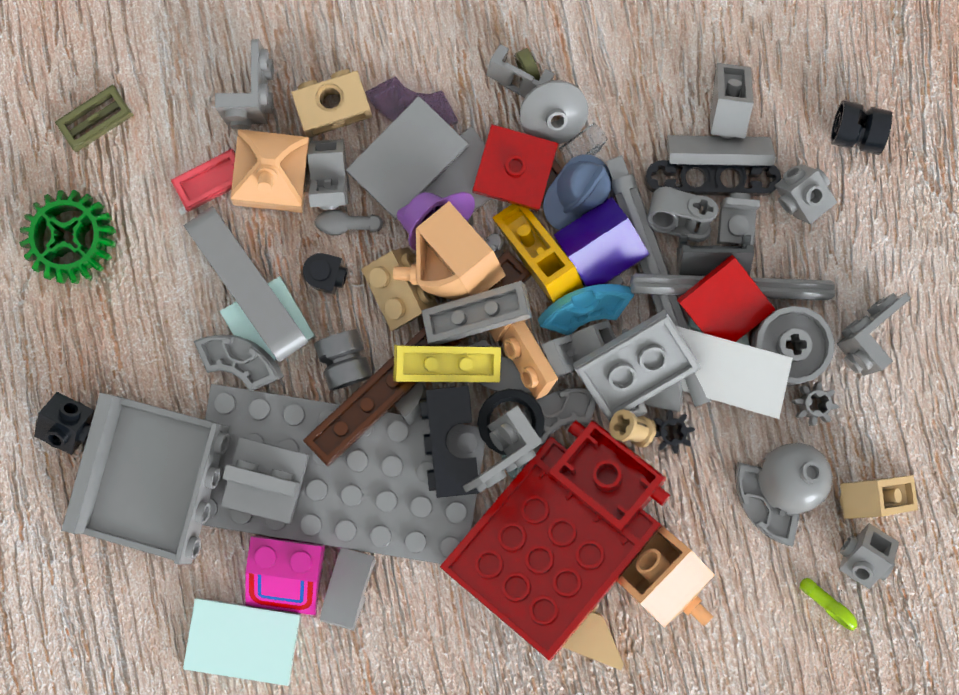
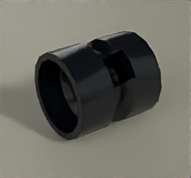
[831,100,892,155]

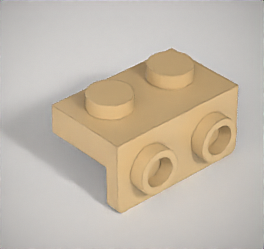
[361,247,438,331]

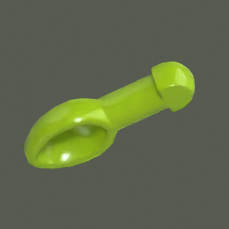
[799,578,857,631]

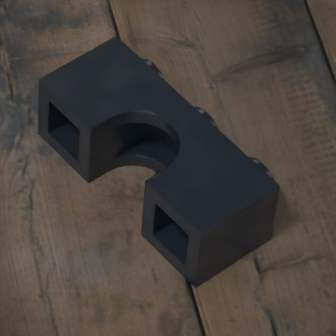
[420,386,479,498]

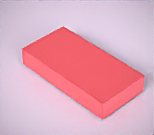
[171,149,235,212]

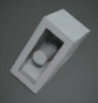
[710,63,754,139]

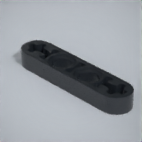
[644,160,781,196]

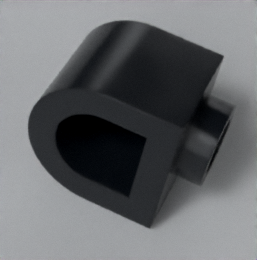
[303,253,348,295]

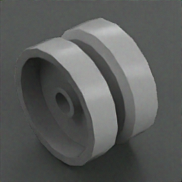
[749,306,835,387]

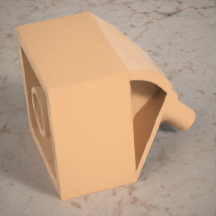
[230,129,309,213]
[393,201,506,300]
[617,526,714,627]

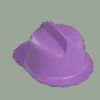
[397,192,475,250]

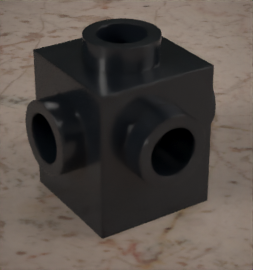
[34,392,94,455]

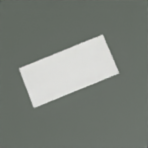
[675,325,793,419]

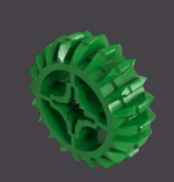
[19,190,116,284]

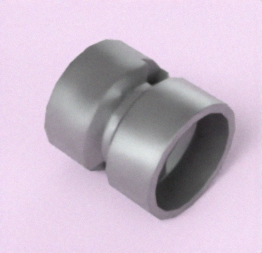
[314,329,372,391]

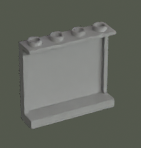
[61,392,230,565]

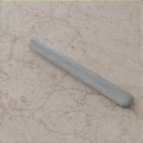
[630,273,835,300]

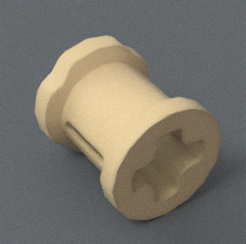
[609,409,656,448]

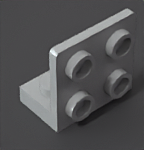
[462,405,543,493]

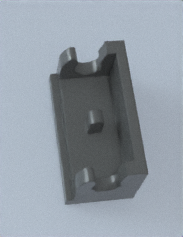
[677,235,754,276]

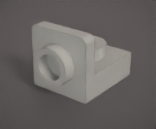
[717,193,760,246]

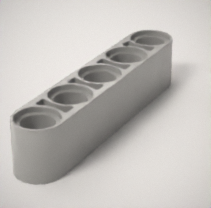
[183,206,308,362]

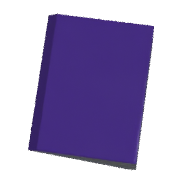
[553,197,650,286]

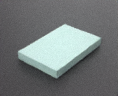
[183,598,301,686]

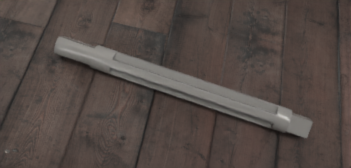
[606,155,712,407]

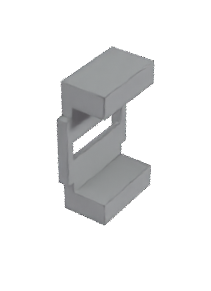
[486,44,555,98]

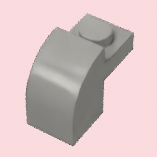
[307,139,348,210]
[542,320,616,377]

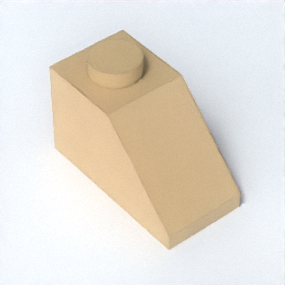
[840,475,918,519]
[563,605,624,670]

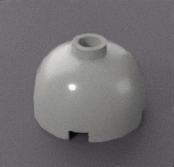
[758,443,833,515]

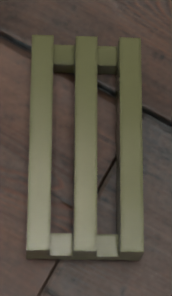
[55,84,133,152]

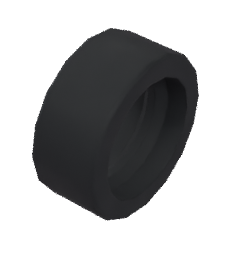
[477,388,545,455]

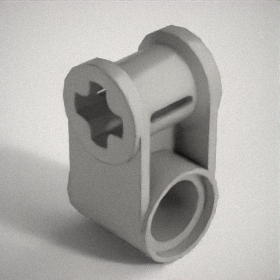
[647,186,719,242]

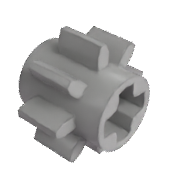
[792,382,839,426]

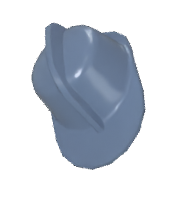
[543,154,612,230]

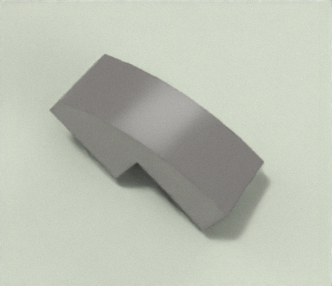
[320,548,376,631]

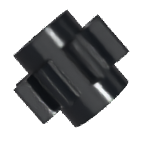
[653,410,695,454]

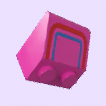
[245,535,326,615]

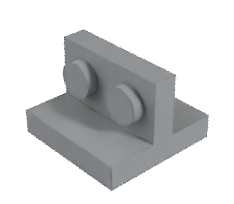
[221,437,310,524]

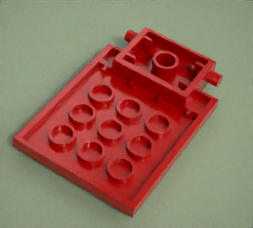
[440,420,671,661]

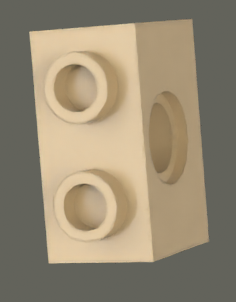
[291,69,373,138]

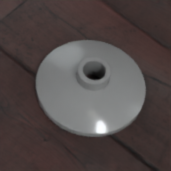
[519,80,588,144]

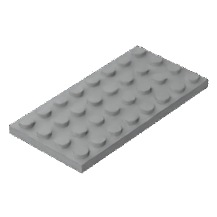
[202,384,485,564]

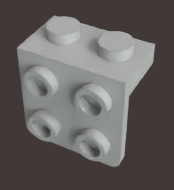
[215,39,274,129]
[837,292,911,376]

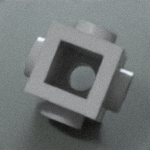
[774,164,837,224]
[839,523,899,589]

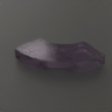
[365,76,458,126]

